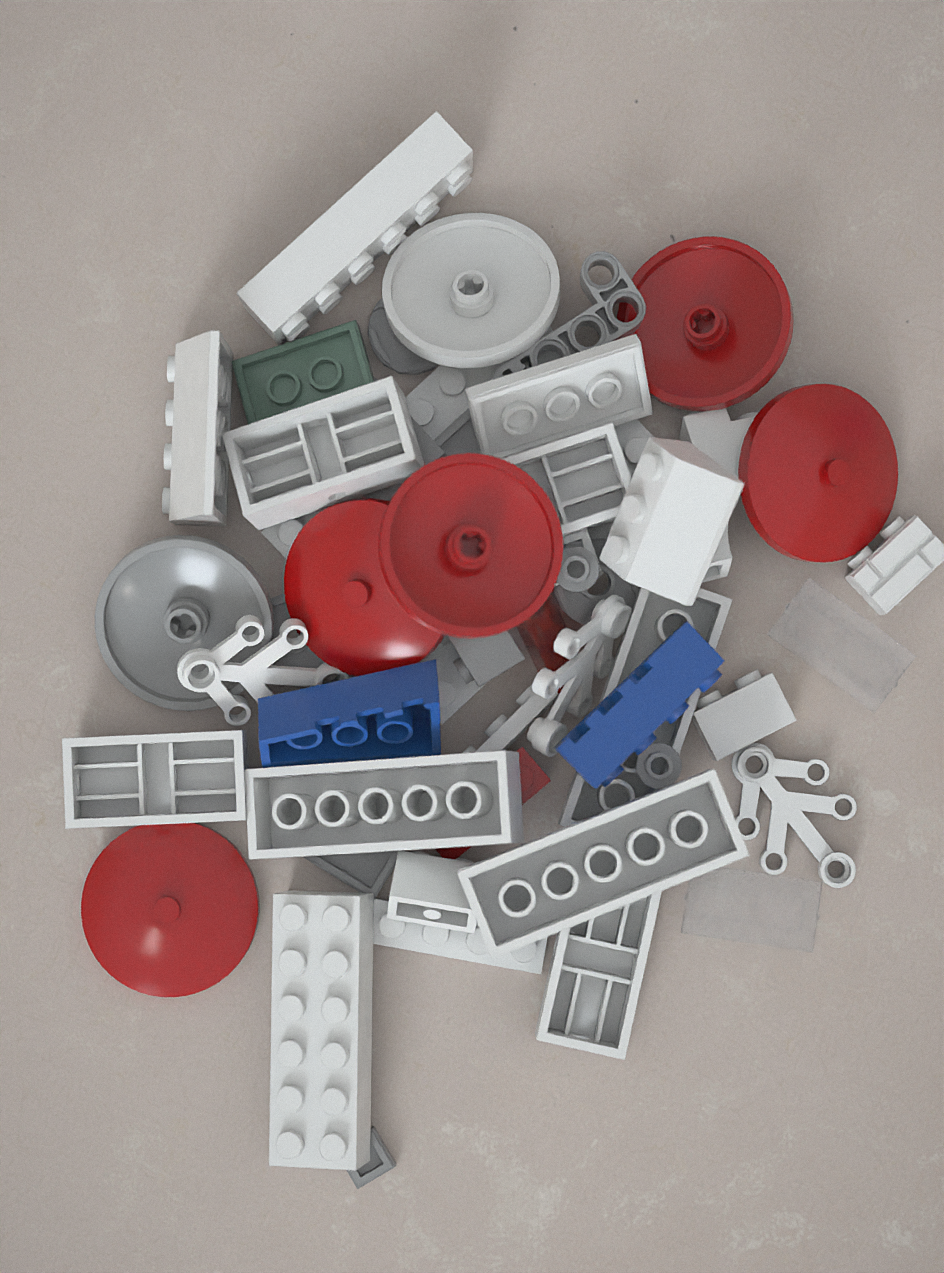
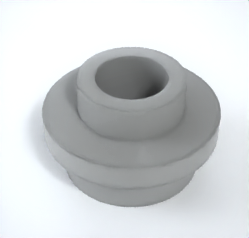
[557,547,599,592]
[636,743,682,789]

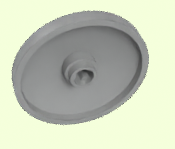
[95,535,274,711]

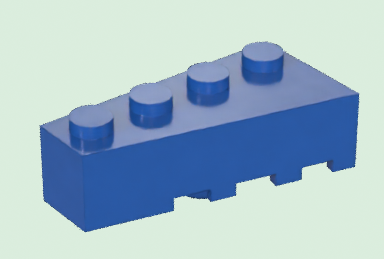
[553,621,725,789]
[258,659,441,768]

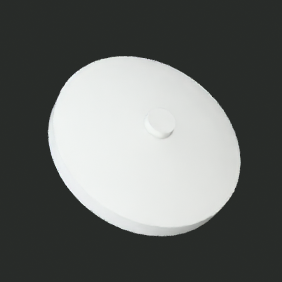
[382,213,560,368]

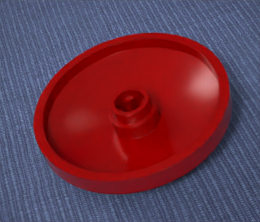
[616,236,794,412]
[738,384,898,563]
[378,453,563,639]
[284,498,445,676]
[81,823,260,997]

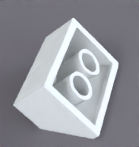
[599,437,744,606]

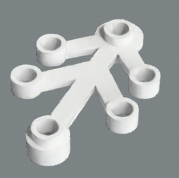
[527,594,631,757]
[177,615,350,726]
[731,743,857,888]

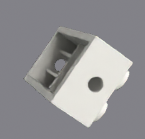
[222,376,424,530]
[503,422,631,536]
[62,730,249,829]
[535,891,662,1060]

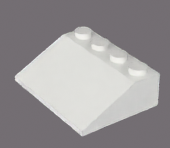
[162,331,233,526]

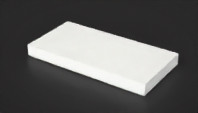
[465,334,653,459]

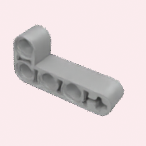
[493,251,646,380]

